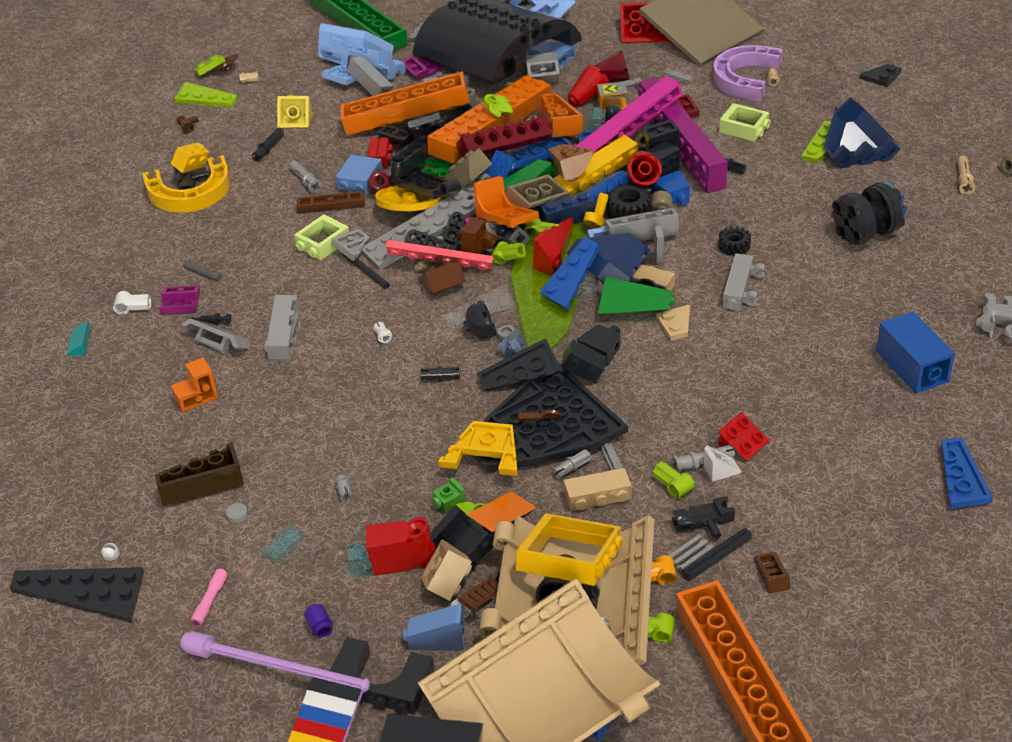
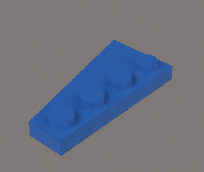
[540,237,600,311]
[941,437,993,509]

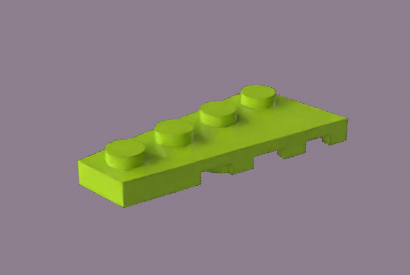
[174,82,238,108]
[801,121,831,164]

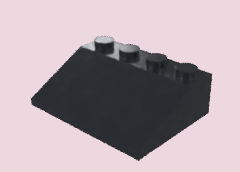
[380,714,484,742]

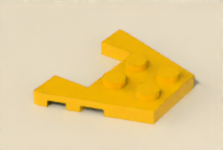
[438,421,518,476]

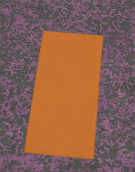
[467,491,536,532]

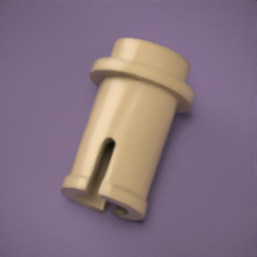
[767,68,779,86]
[239,72,259,84]

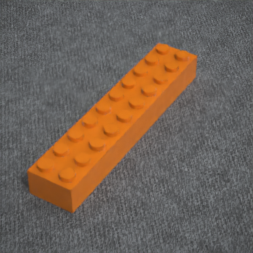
[427,76,551,164]
[676,580,813,742]

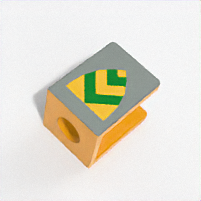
[597,82,628,113]

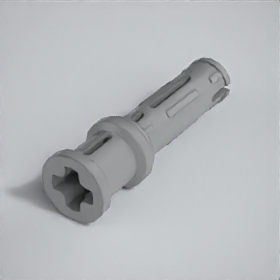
[289,160,322,193]
[671,444,735,473]

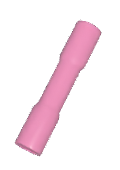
[189,569,228,628]

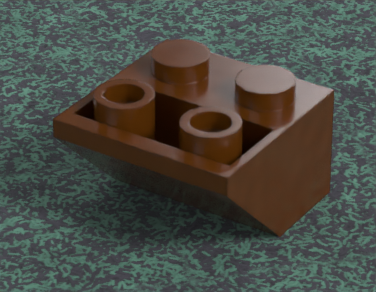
[418,260,466,295]

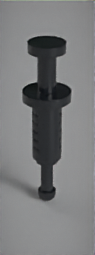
[190,313,231,325]

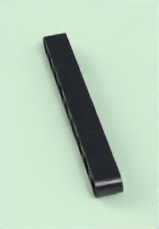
[391,104,473,178]

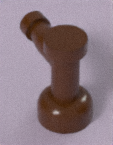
[176,115,199,134]

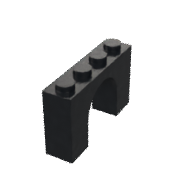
[330,637,434,715]

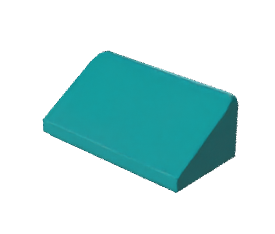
[67,321,91,356]

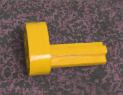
[583,193,609,229]

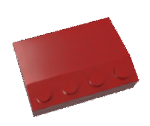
[620,2,672,43]

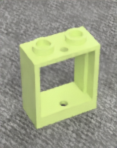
[719,103,770,142]
[294,214,349,260]

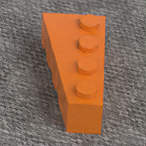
[541,93,583,138]

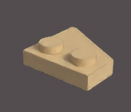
[656,305,690,341]

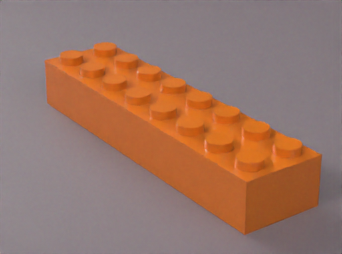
[340,71,470,136]

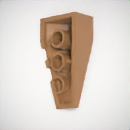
[548,144,593,181]

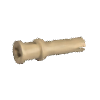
[957,156,975,194]

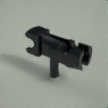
[173,166,208,190]
[672,496,735,539]

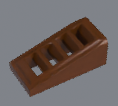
[754,552,790,594]
[458,578,499,612]

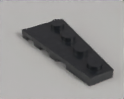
[477,338,563,391]

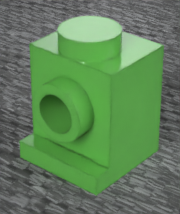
[432,477,466,514]

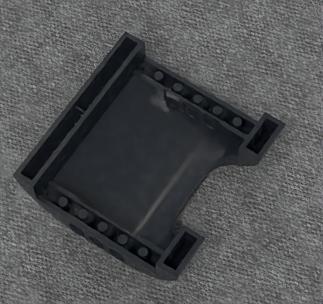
[413,0,582,85]

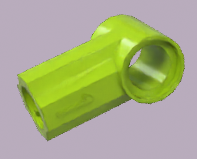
[524,218,559,240]
[491,241,526,265]
[652,461,695,499]
[648,613,675,644]

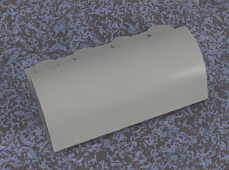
[603,208,679,241]

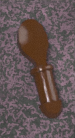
[517,409,560,421]

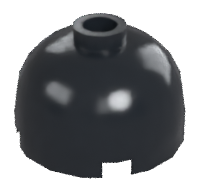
[463,300,497,338]

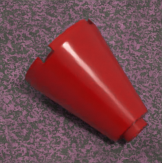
[567,65,609,107]
[627,152,662,187]

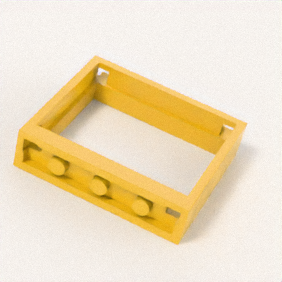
[516,513,623,586]

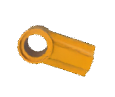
[651,555,677,585]

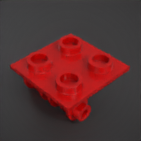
[718,412,770,461]

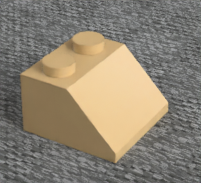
[420,540,472,601]

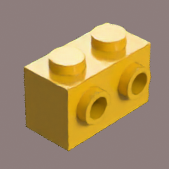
[170,142,209,173]

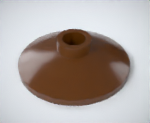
[212,54,238,71]

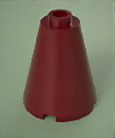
[594,51,630,83]

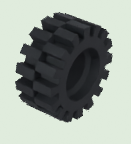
[718,226,751,256]

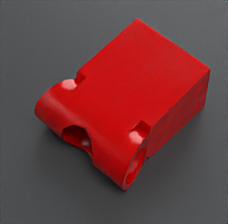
[366,517,435,576]

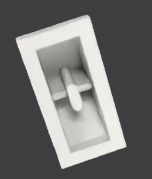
[703,446,742,482]

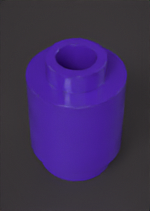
[304,604,333,638]

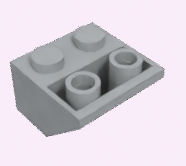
[525,52,559,83]

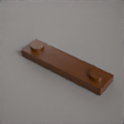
[297,191,365,212]

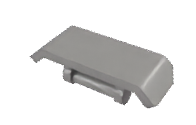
[182,319,251,354]

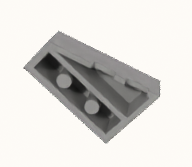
[264,295,302,360]

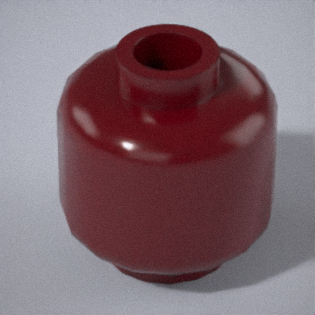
[367,171,390,194]

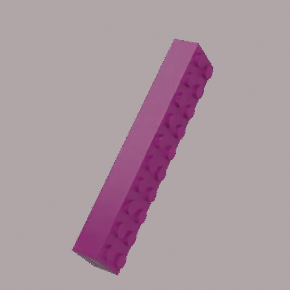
[637,77,728,193]

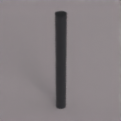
[343,254,390,289]

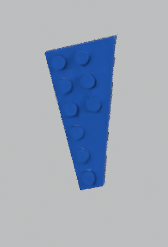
[482,136,574,173]

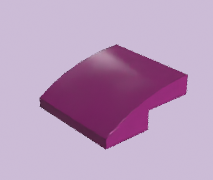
[402,56,443,78]
[159,285,200,314]

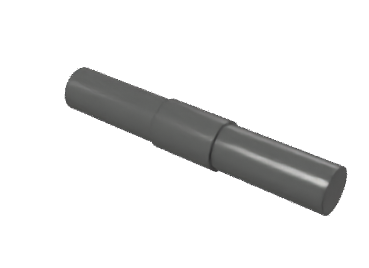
[183,261,222,282]

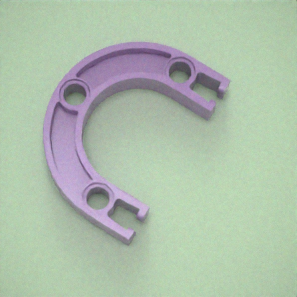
[713,45,783,102]

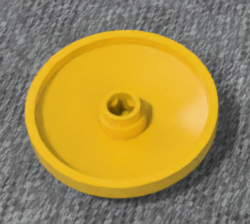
[375,185,444,212]

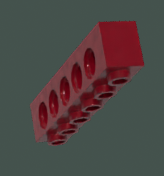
[456,116,553,158]

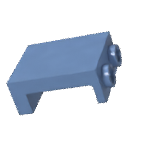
[335,155,383,195]

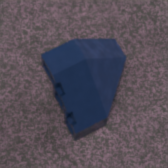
[824,97,901,168]
[567,233,651,282]

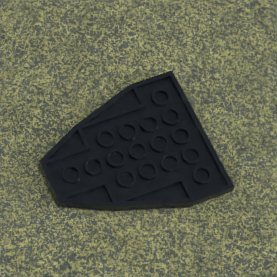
[472,364,628,472]

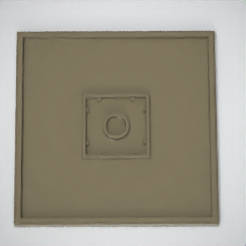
[639,0,764,66]

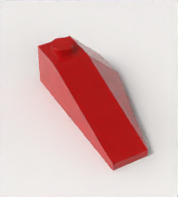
[533,218,573,276]

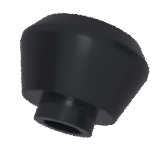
[605,105,622,121]

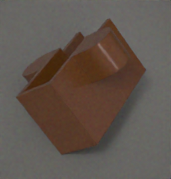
[457,217,497,255]

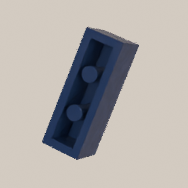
[539,191,594,224]

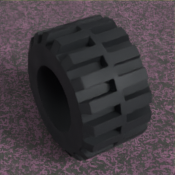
[607,184,651,219]

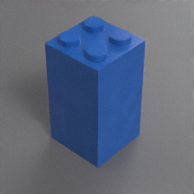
[876,311,955,394]

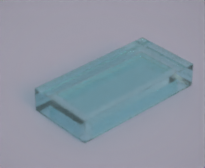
[260,524,306,564]

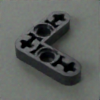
[405,212,465,250]

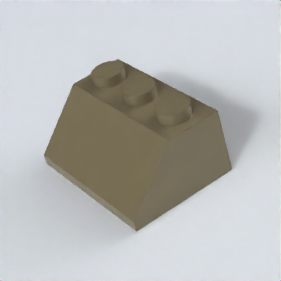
[444,148,492,198]
[506,174,570,209]

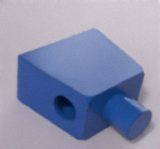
[651,170,690,206]

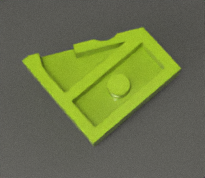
[194,54,225,76]

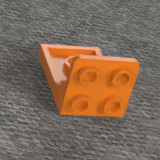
[474,176,539,228]

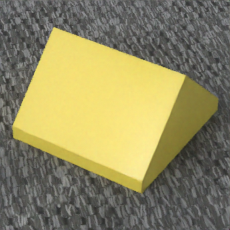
[277,96,312,128]

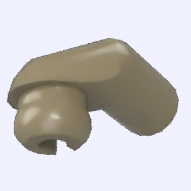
[414,259,432,273]

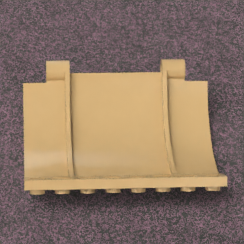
[479,515,654,666]
[417,578,660,742]

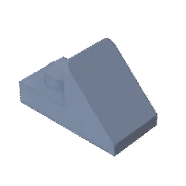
[498,329,528,358]

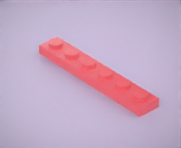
[386,240,493,270]

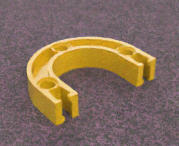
[142,155,230,213]

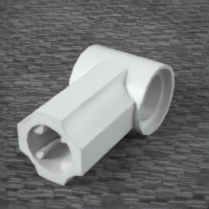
[113,291,151,314]

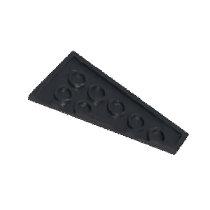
[10,567,144,623]

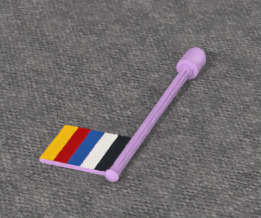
[181,631,370,742]

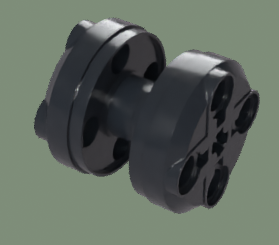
[832,182,905,245]

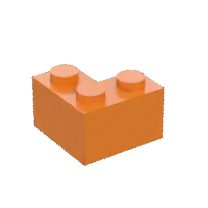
[171,357,218,412]

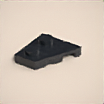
[860,64,902,87]

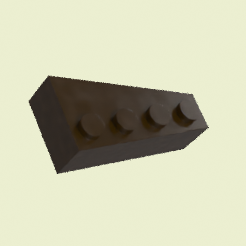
[155,442,244,506]

